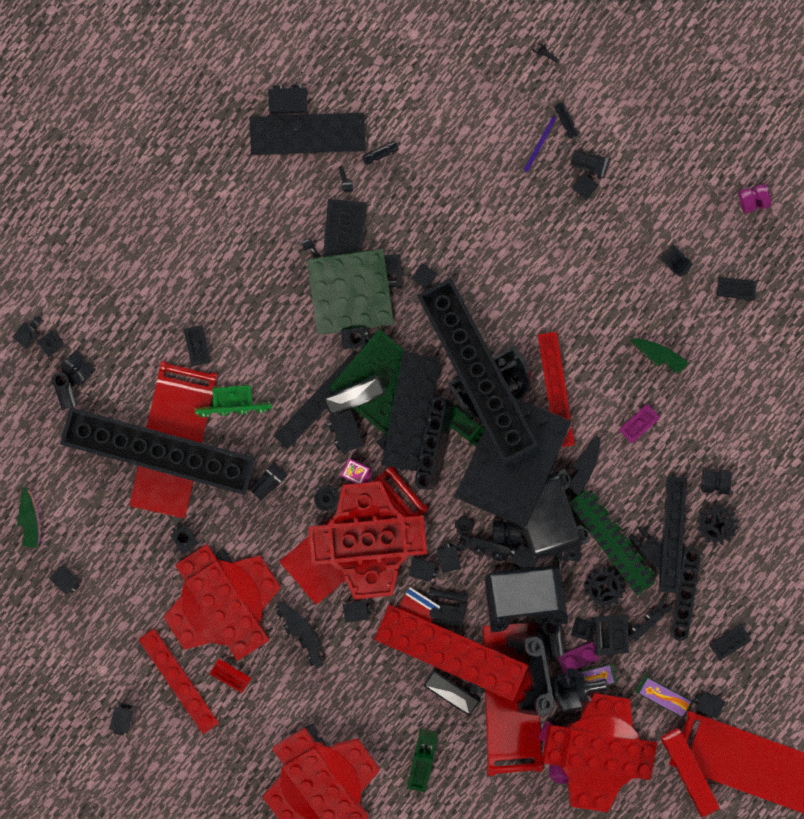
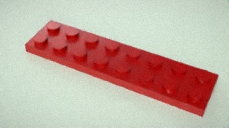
[374,604,530,701]

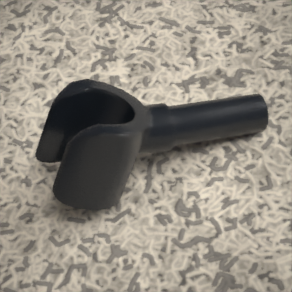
[532,42,559,63]
[338,166,353,192]
[301,239,321,257]

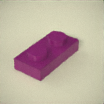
[619,404,660,444]
[557,641,600,674]

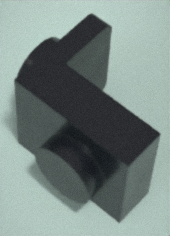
[660,244,694,277]

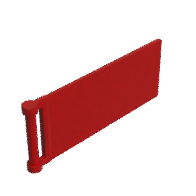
[129,361,218,518]
[280,467,429,604]
[483,623,543,777]
[669,710,804,813]

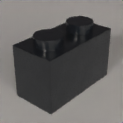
[268,85,308,114]
[327,410,364,453]
[109,702,137,735]

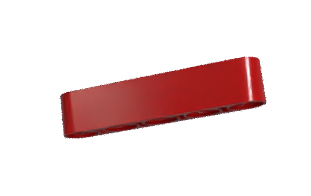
[660,728,720,818]

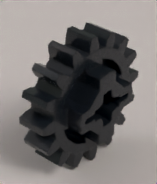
[696,504,739,545]
[583,567,625,609]

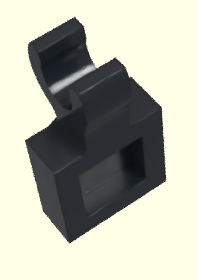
[12,316,44,349]

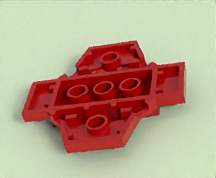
[308,481,427,599]
[164,544,281,661]
[541,693,658,812]
[263,727,380,819]

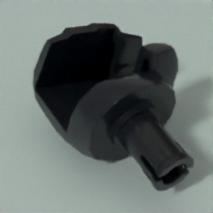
[552,668,609,711]

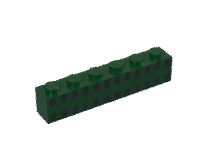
[568,489,655,596]

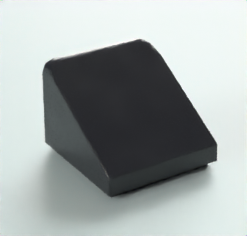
[571,617,595,641]

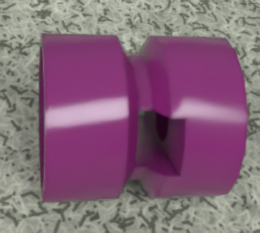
[738,184,771,214]

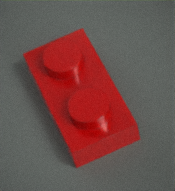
[209,658,251,693]

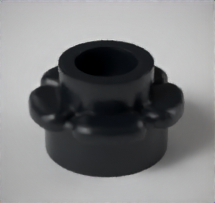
[455,516,474,535]

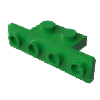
[194,385,272,417]

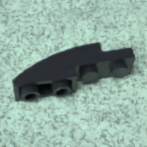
[275,600,324,669]

